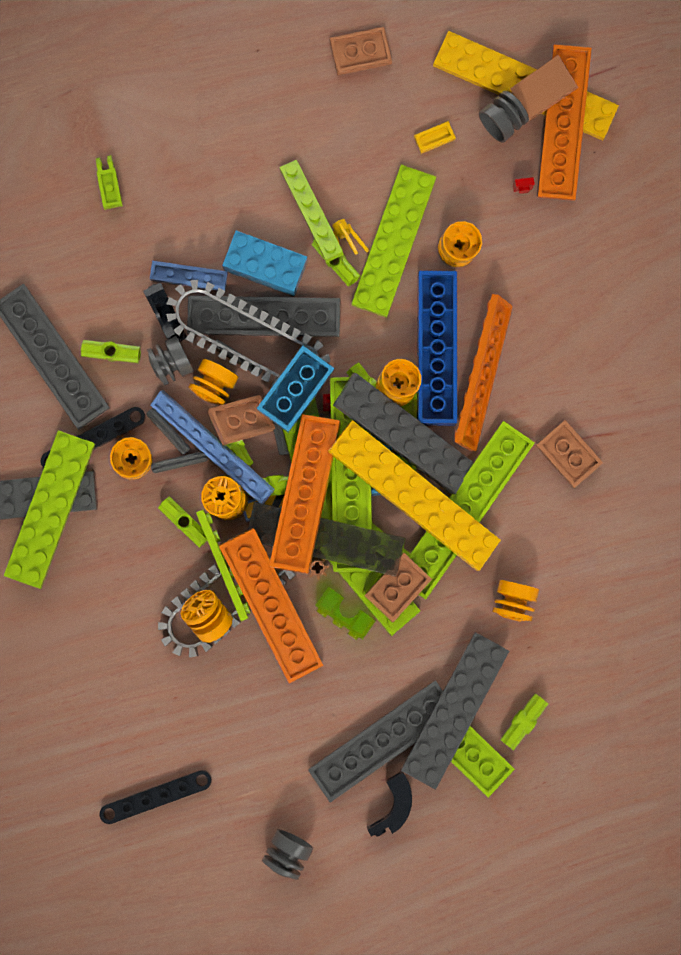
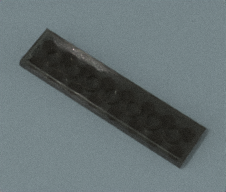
[248,502,406,577]

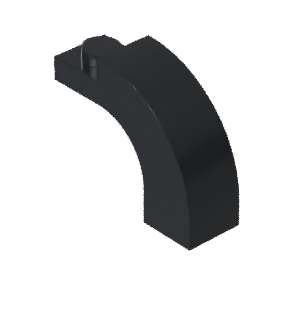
[143,283,187,342]
[367,771,412,837]

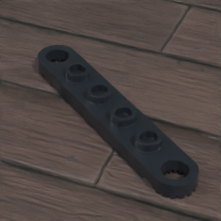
[40,407,146,468]
[99,770,212,824]

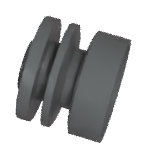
[479,91,529,143]
[147,336,194,386]
[262,829,313,880]

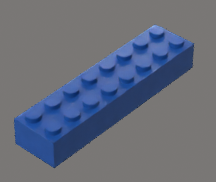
[417,271,457,426]

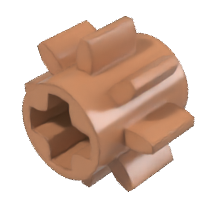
[309,556,330,580]

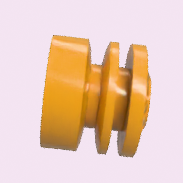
[438,221,482,268]
[188,359,239,406]
[376,359,421,407]
[110,437,152,480]
[201,476,248,520]
[492,580,539,622]
[180,590,233,643]

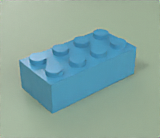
[222,230,308,296]
[257,346,334,433]

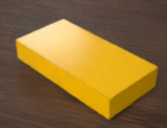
[414,121,456,154]

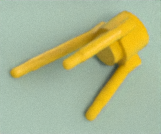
[332,219,369,255]

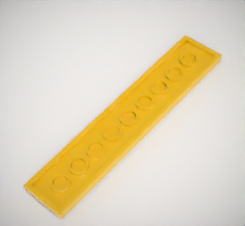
[433,31,619,141]
[328,420,501,571]

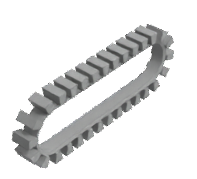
[166,280,330,385]
[158,519,296,657]

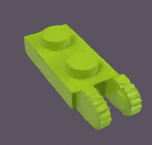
[96,155,123,210]

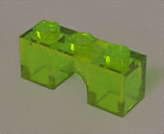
[315,587,376,640]

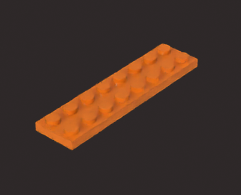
[537,44,592,201]
[455,294,513,451]
[269,414,341,574]
[219,528,323,683]

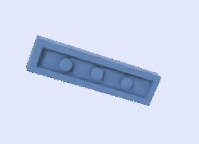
[150,261,228,291]

